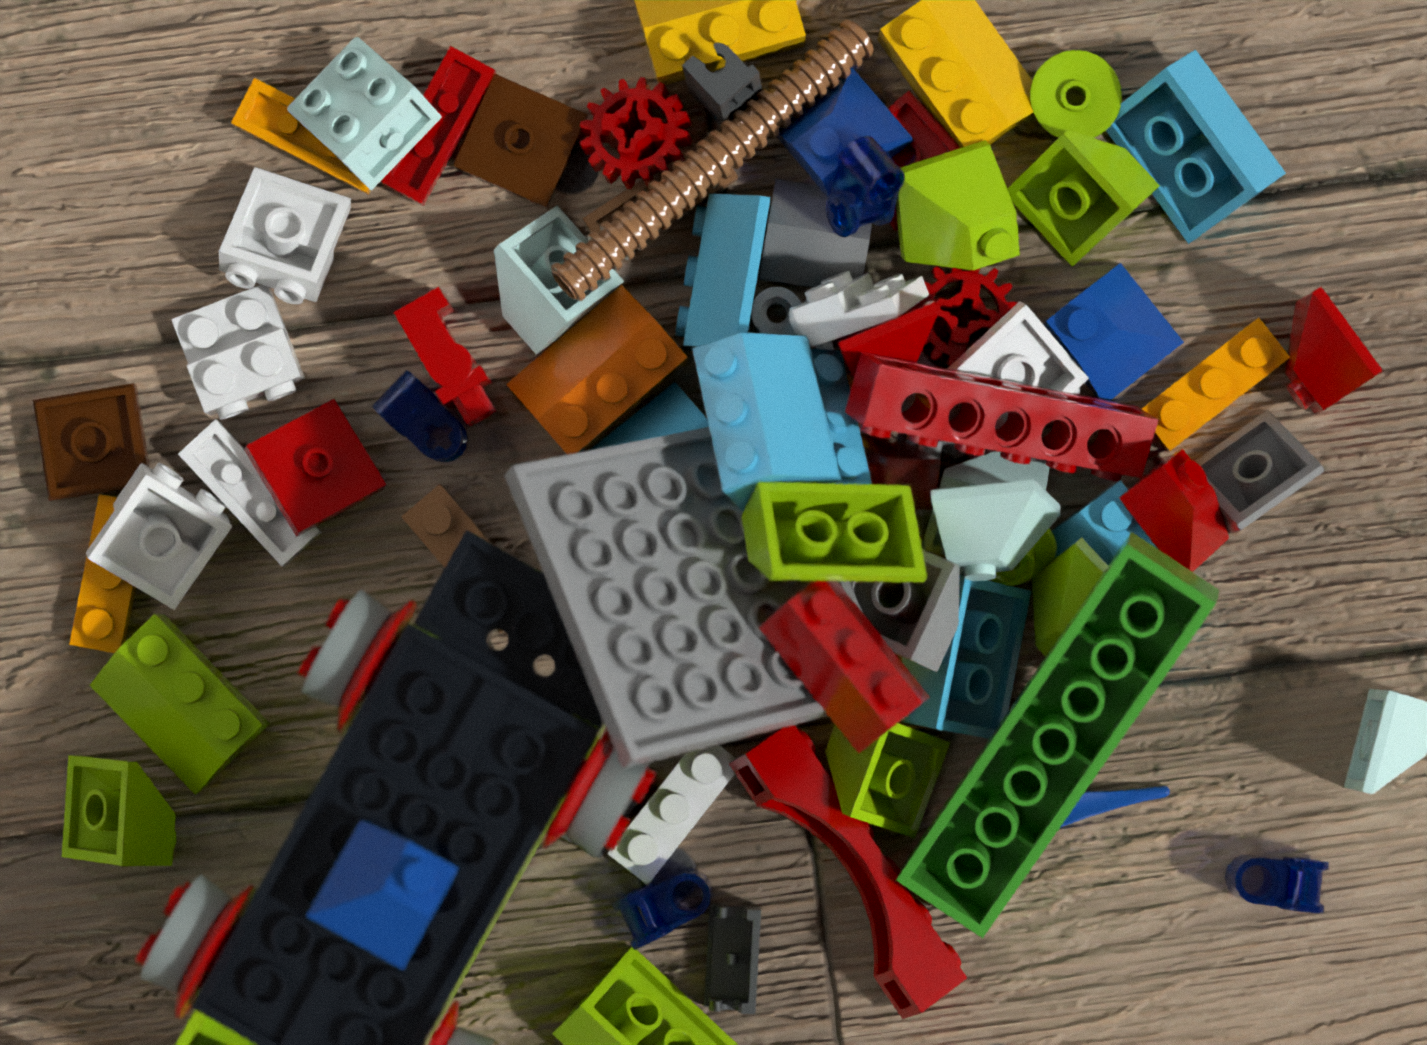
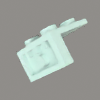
[287,37,442,191]

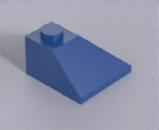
[777,67,913,203]
[1043,263,1184,401]
[306,820,458,970]

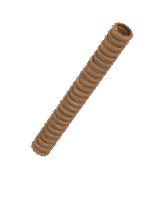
[551,19,875,302]

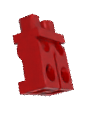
[393,286,497,427]

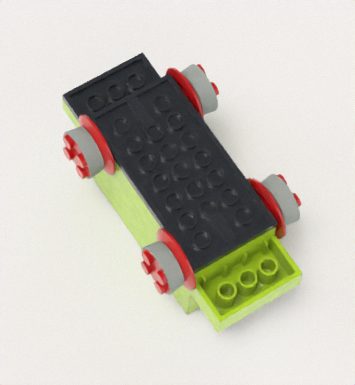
[135,530,656,1045]

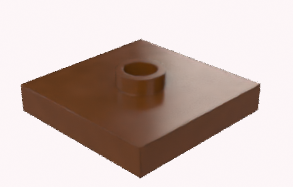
[453,74,588,209]
[33,383,150,501]

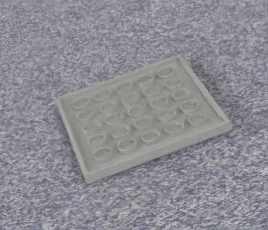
[504,427,863,768]

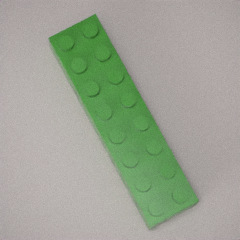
[896,532,1219,939]

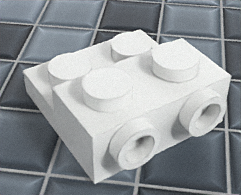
[219,167,351,304]
[789,271,929,347]
[171,285,305,420]
[947,301,1089,430]
[86,463,232,610]

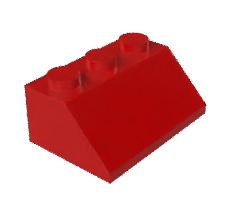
[759,580,930,754]

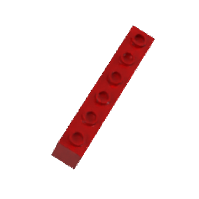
[845,352,1159,482]

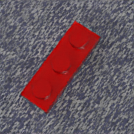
[379,46,496,206]

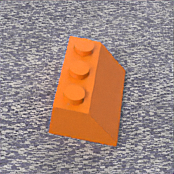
[506,285,688,455]

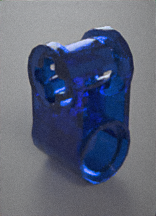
[825,136,905,238]
[371,369,468,463]
[1225,854,1329,914]
[611,869,713,950]

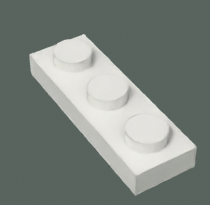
[178,419,322,567]
[607,744,736,885]

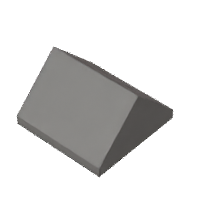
[759,179,874,288]
[1195,410,1325,533]

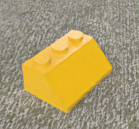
[634,0,806,85]
[877,0,1034,148]

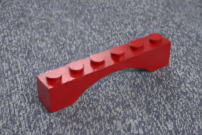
[729,725,967,1019]

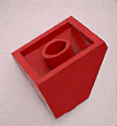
[1285,287,1383,414]
[837,299,939,380]
[1119,449,1229,572]

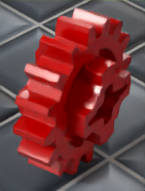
[580,77,692,189]
[913,266,1018,367]

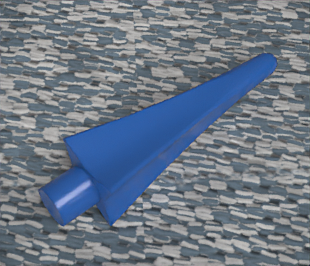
[1060,785,1170,828]

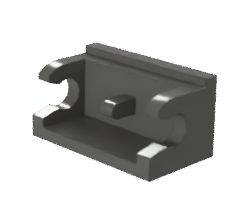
[682,43,762,126]
[704,903,761,1014]

